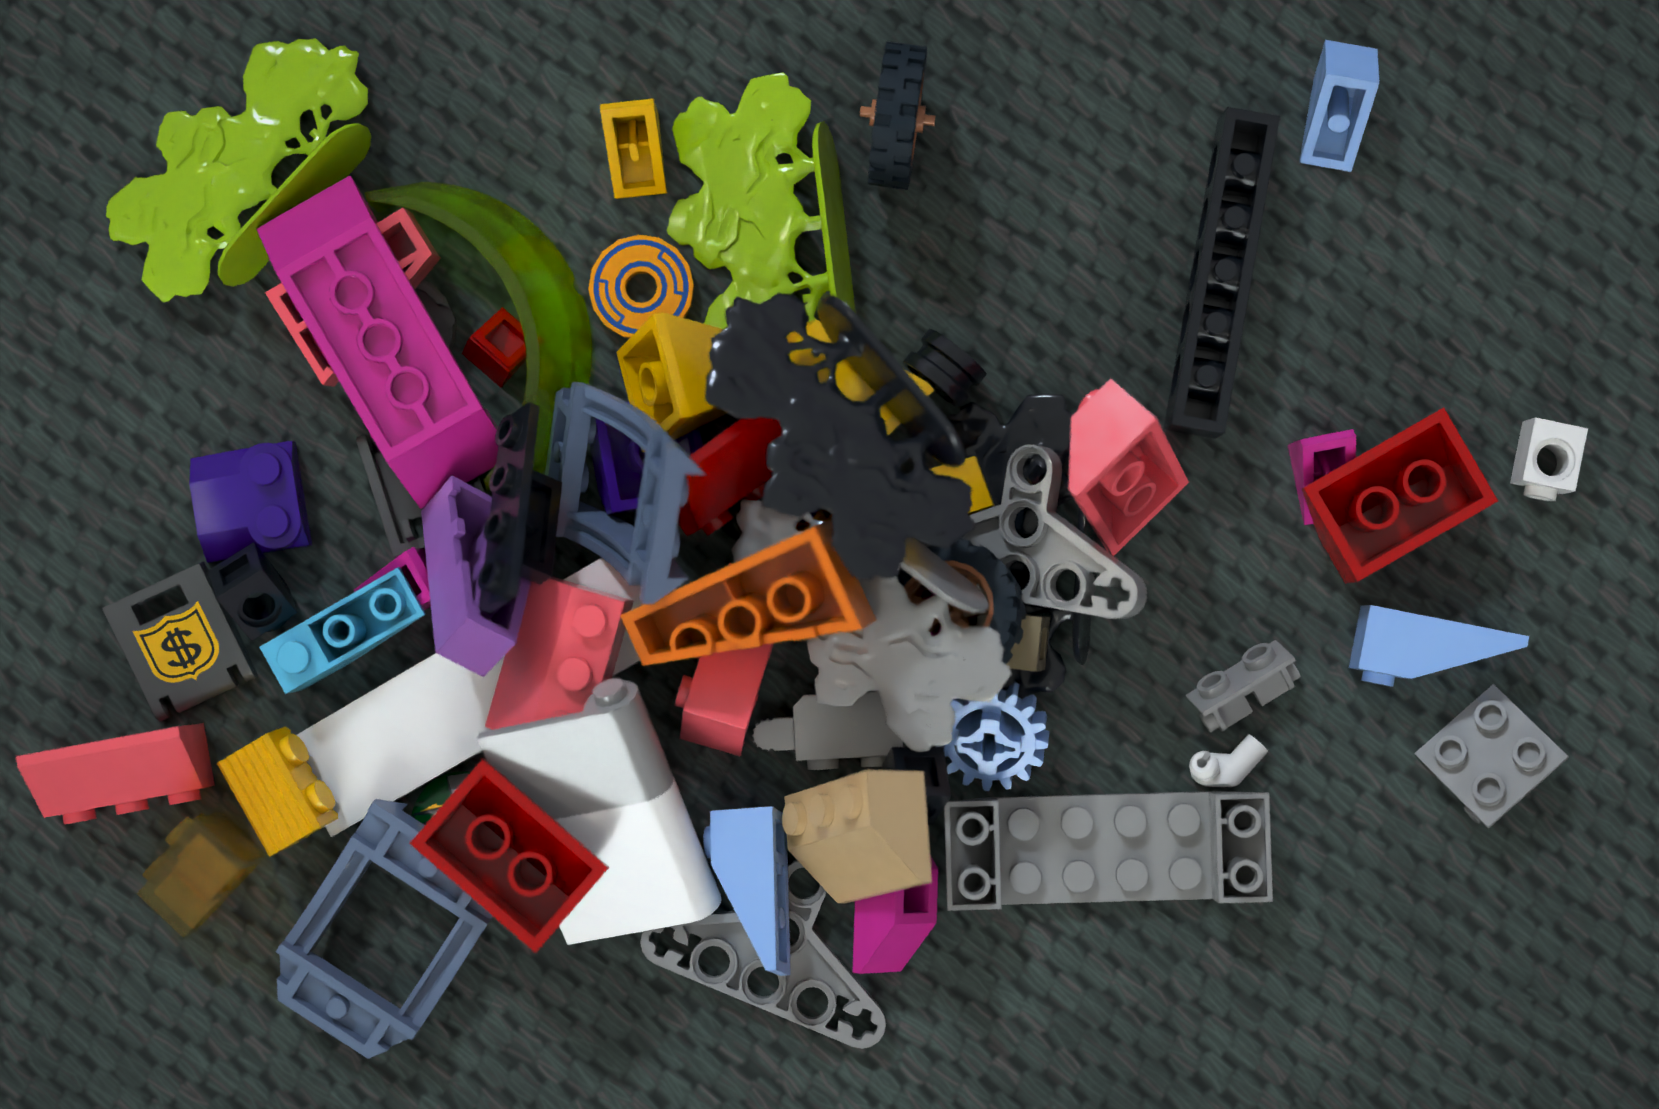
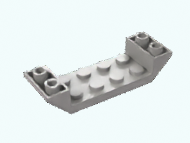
[944,791,1273,911]

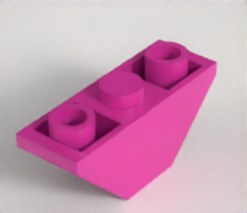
[852,855,938,974]

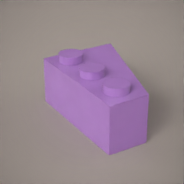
[421,476,531,677]

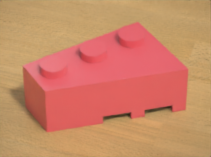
[265,207,441,387]
[675,563,774,757]

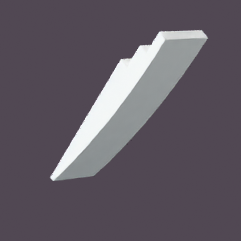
[297,558,677,837]

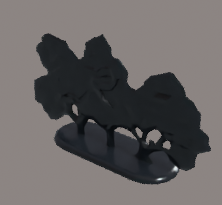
[705,293,975,580]
[947,394,1096,699]

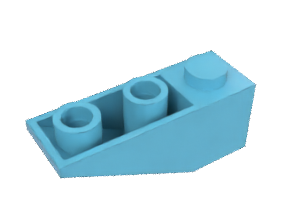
[259,567,426,694]

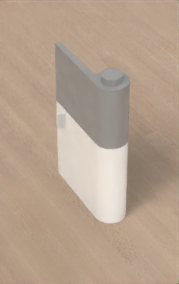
[477,678,721,945]

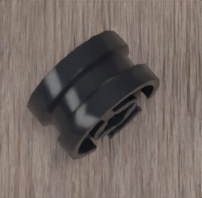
[903,329,987,408]

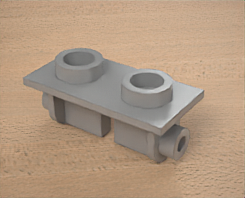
[1186,640,1301,733]

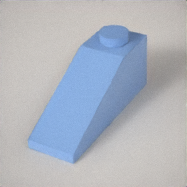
[1349,605,1529,687]
[703,806,791,976]

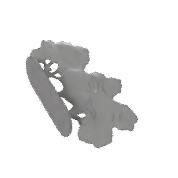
[731,500,1011,752]

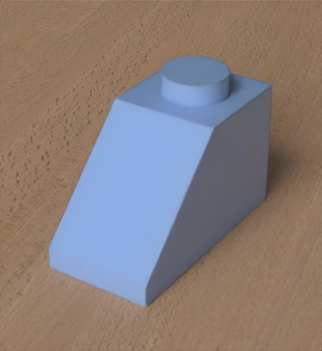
[1299,40,1379,172]

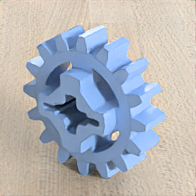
[935,682,1049,791]

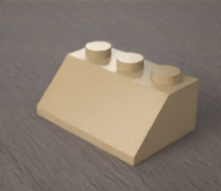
[782,770,932,903]

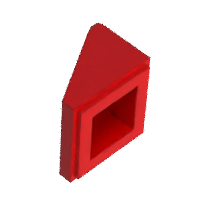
[462,307,542,388]

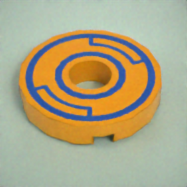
[588,235,695,339]

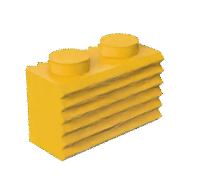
[217,726,338,857]

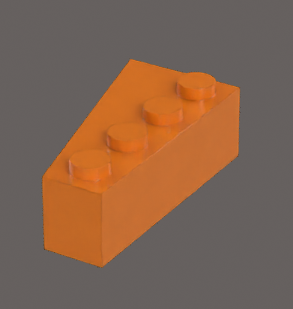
[620,519,877,666]

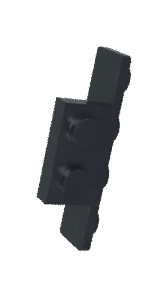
[478,402,562,614]

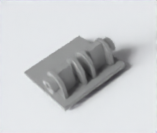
[1414,684,1569,829]

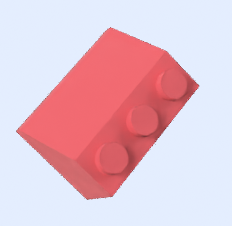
[1069,379,1189,556]
[485,577,634,730]
[16,723,215,825]

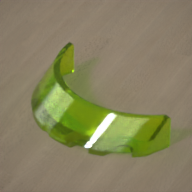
[364,182,593,491]

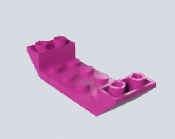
[257,175,498,509]

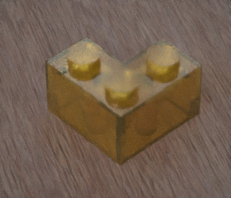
[136,811,268,938]

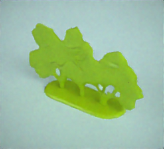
[106,38,372,303]
[667,72,856,329]

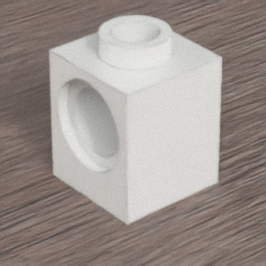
[1510,417,1588,501]

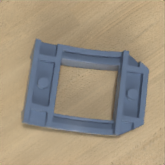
[545,382,706,604]
[276,799,493,1059]

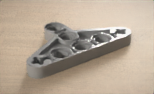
[916,444,1147,619]
[640,860,886,1049]

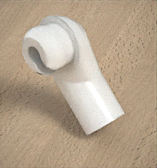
[1189,734,1268,787]

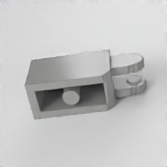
[752,691,903,770]

